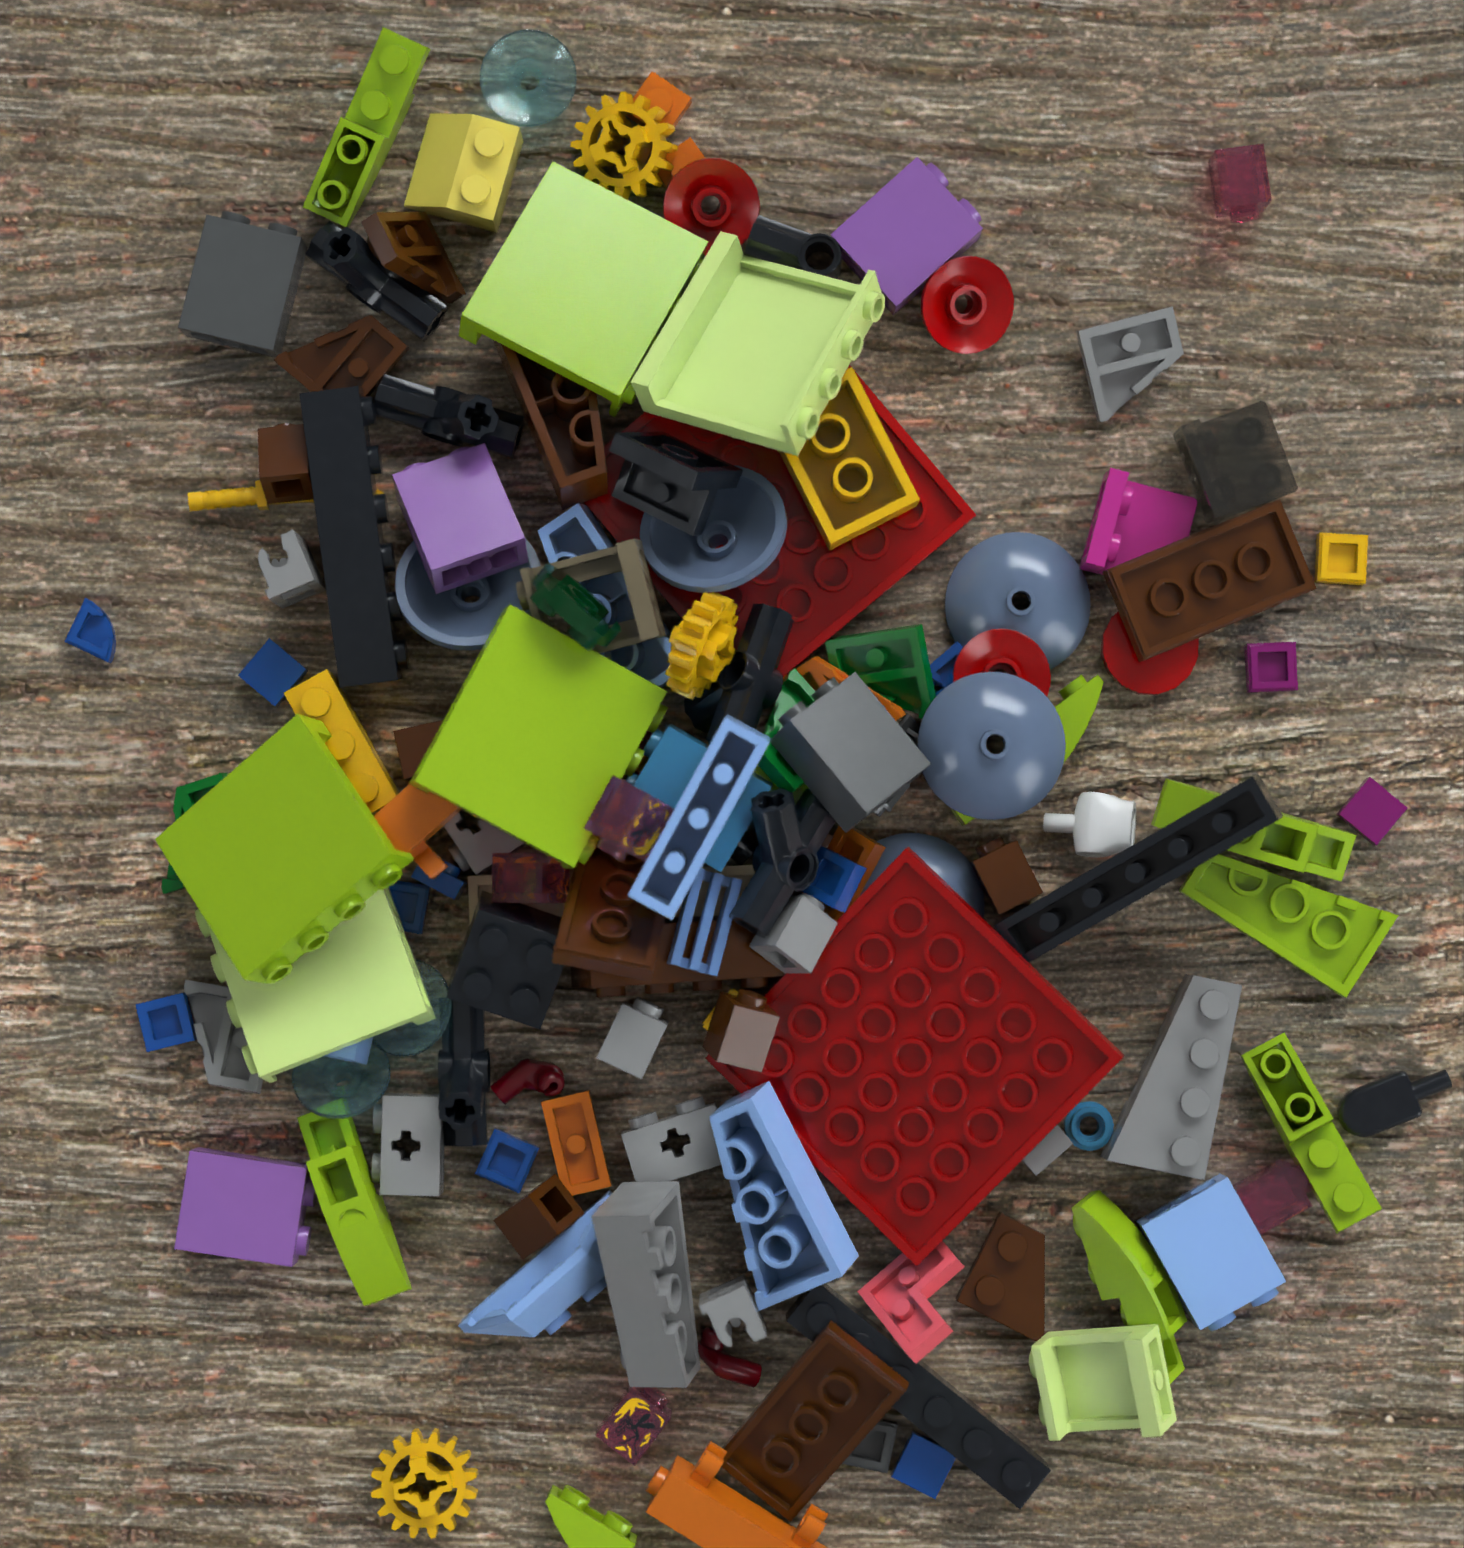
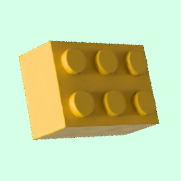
[778,367,920,551]

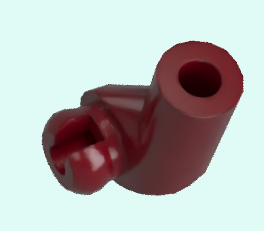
[490,1058,565,1105]
[697,1327,762,1388]

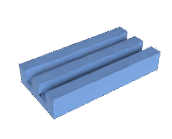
[667,868,743,976]

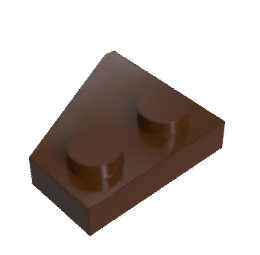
[361,211,466,304]
[274,315,410,397]
[955,1211,1045,1341]

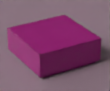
[1244,642,1298,693]
[1336,777,1407,846]

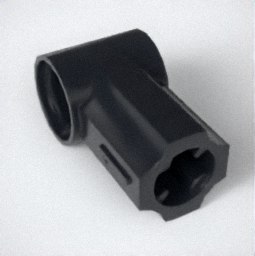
[744,215,842,279]

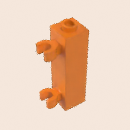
[374,784,462,880]
[645,1441,828,1548]

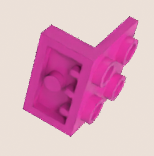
[1079,467,1197,575]

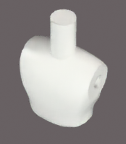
[1043,792,1136,858]

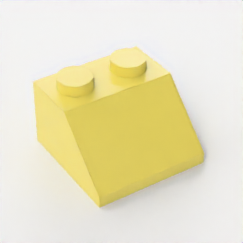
[404,113,523,233]

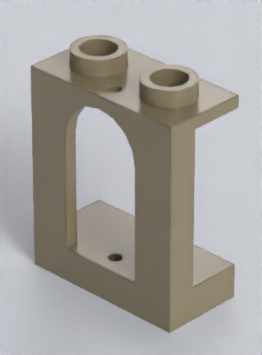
[516,539,666,654]

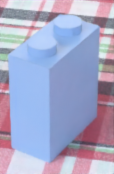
[1136,1173,1286,1331]

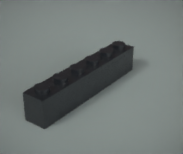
[299,386,409,688]
[994,774,1283,962]
[785,1283,1051,1509]

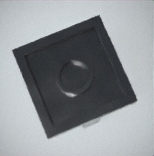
[609,431,743,536]

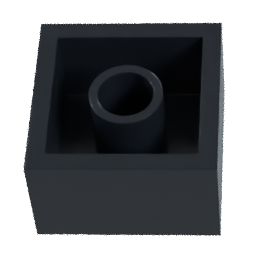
[446,890,564,1029]

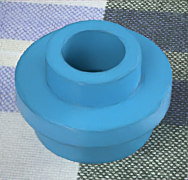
[1064,1101,1114,1151]

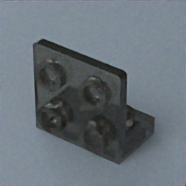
[1173,401,1298,525]

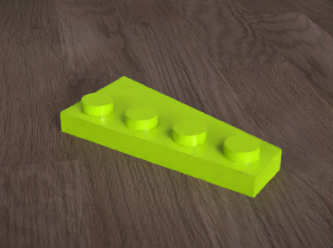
[1179,854,1399,998]

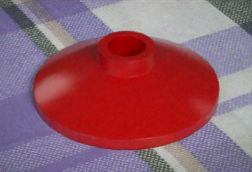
[663,158,760,255]
[921,256,1014,354]
[953,629,1051,697]

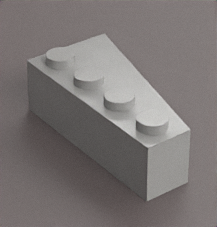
[1100,974,1242,1180]
[591,1181,700,1388]

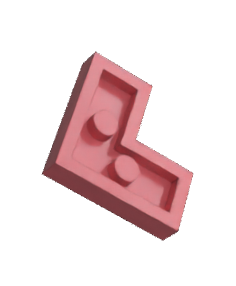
[857,1241,965,1364]

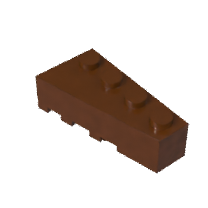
[493,340,608,510]
[571,920,785,997]

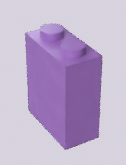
[830,157,983,315]
[392,443,528,594]
[174,1147,317,1267]

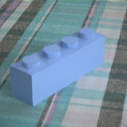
[627,714,772,920]

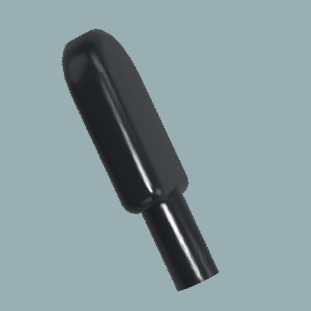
[1337,1069,1452,1137]

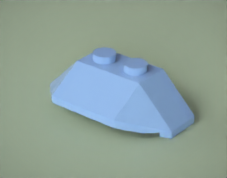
[458,1190,612,1338]

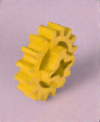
[570,92,678,200]
[665,592,738,700]
[371,1428,479,1539]

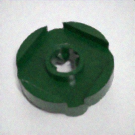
[530,564,621,651]

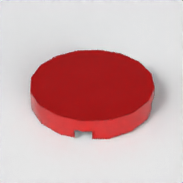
[1101,612,1199,695]

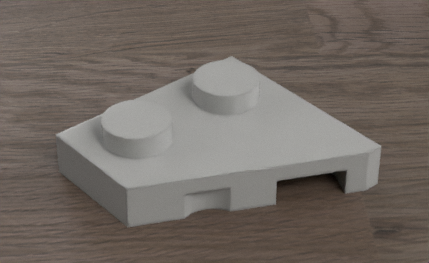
[1076,307,1184,422]
[184,980,263,1094]

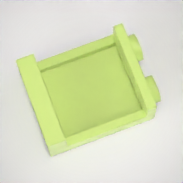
[1029,1324,1177,1441]

